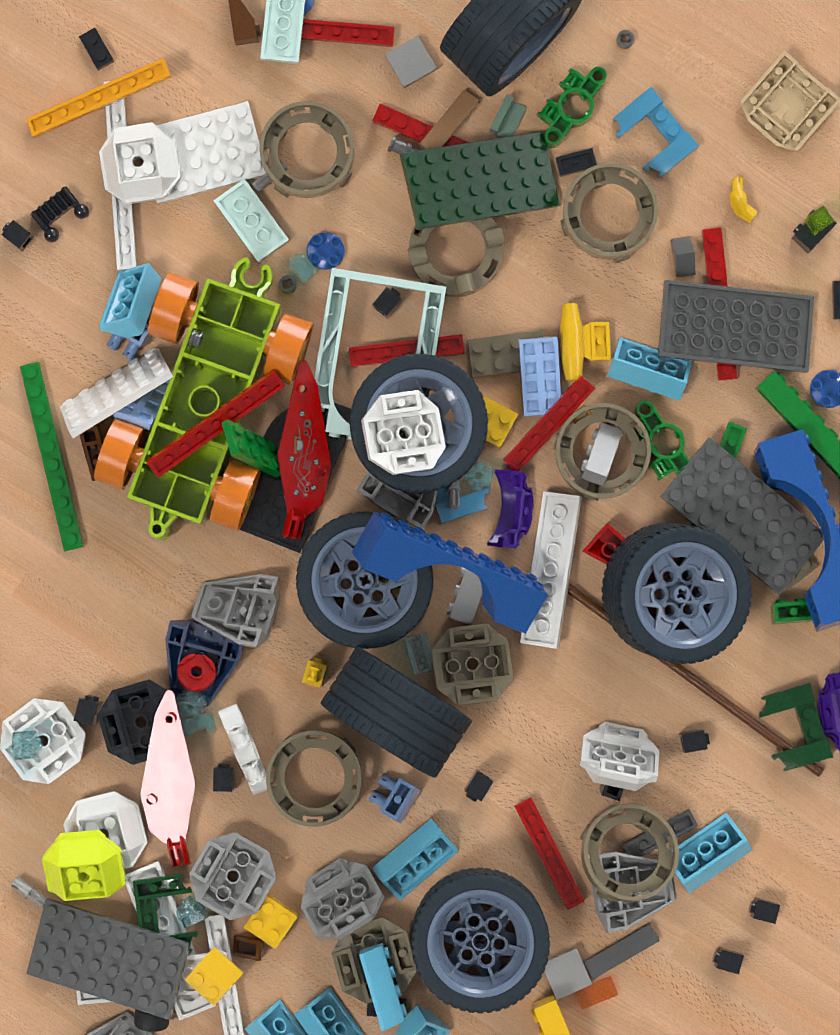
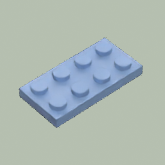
[518,336,561,416]
[113,379,170,430]

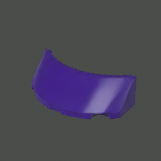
[487,469,534,549]
[818,673,840,751]

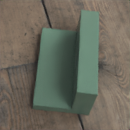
[490,94,527,138]

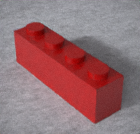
[582,523,665,585]

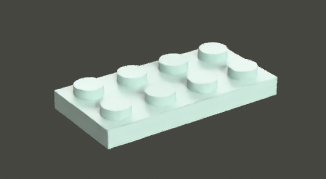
[260,0,305,64]
[214,179,289,263]

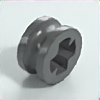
[616,30,634,49]
[279,275,296,294]
[188,329,204,349]

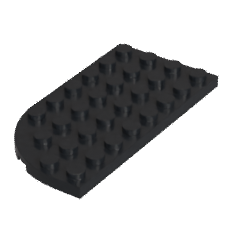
[240,403,351,553]

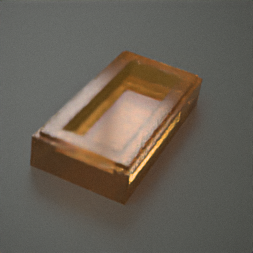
[576,976,618,1009]

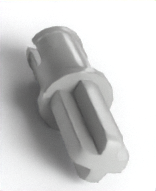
[253,160,288,191]
[446,479,462,510]
[11,877,47,907]

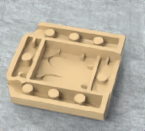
[740,50,840,152]

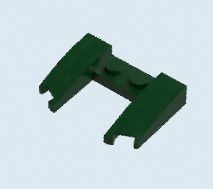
[759,683,833,771]
[133,874,198,953]

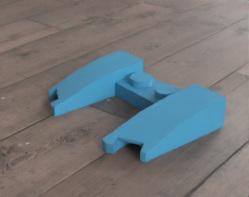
[613,87,699,178]
[435,444,490,524]

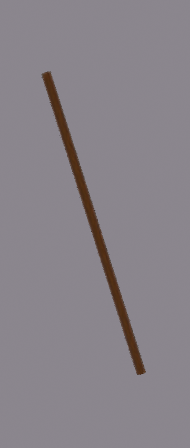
[567,583,824,777]

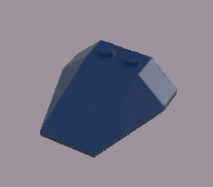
[165,619,243,707]

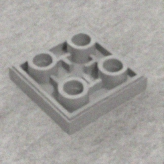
[385,36,437,88]
[545,948,592,1000]

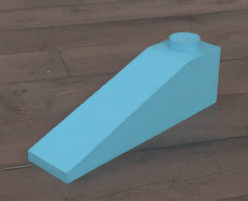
[395,1005,451,1035]

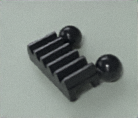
[30,187,89,243]

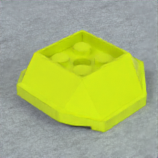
[42,830,126,901]

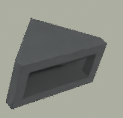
[671,236,696,277]

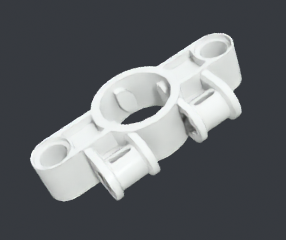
[218,704,267,796]

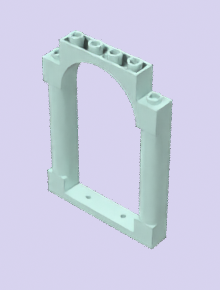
[314,268,446,440]

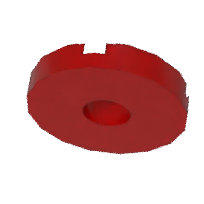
[177,654,216,692]

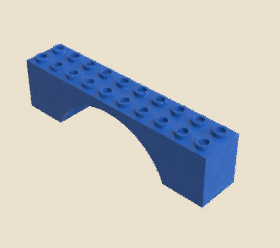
[754,429,840,632]
[352,512,548,634]

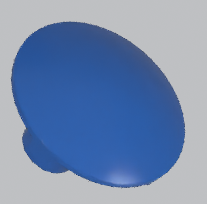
[307,232,345,270]
[810,370,840,408]

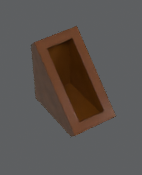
[233,936,264,961]

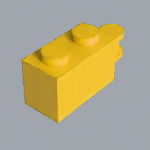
[302,657,328,688]

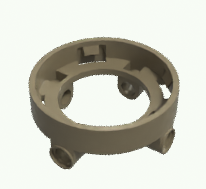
[259,101,354,198]
[560,163,658,263]
[407,218,505,297]
[553,403,651,501]
[266,730,362,827]
[580,804,679,902]

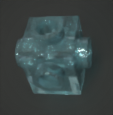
[464,462,493,491]
[176,690,207,718]
[11,730,42,760]
[176,896,208,929]

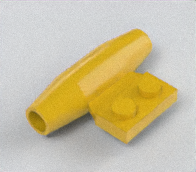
[560,303,611,381]

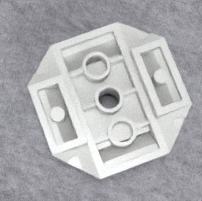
[99,122,181,205]
[361,390,446,475]
[0,698,86,784]
[580,722,659,791]
[63,791,148,869]

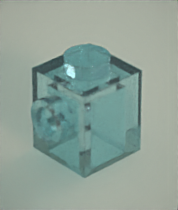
[287,253,318,285]

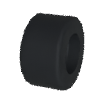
[134,1009,169,1032]

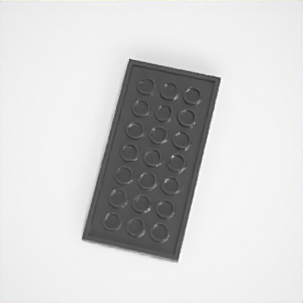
[658,280,814,373]
[660,437,824,595]
[26,898,191,1020]

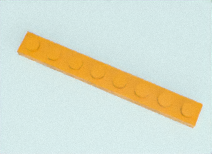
[26,58,172,138]

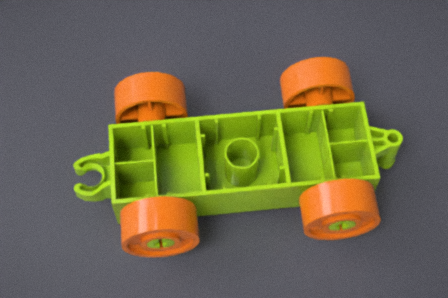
[94,257,314,541]

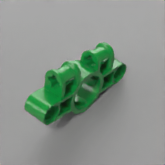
[536,66,607,148]
[633,401,689,481]

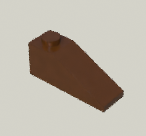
[228,0,261,46]
[79,423,104,481]

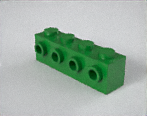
[770,598,813,625]

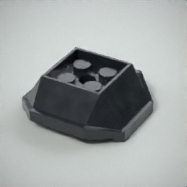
[97,679,173,765]

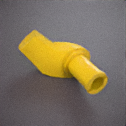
[729,177,757,224]

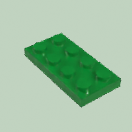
[222,420,281,478]

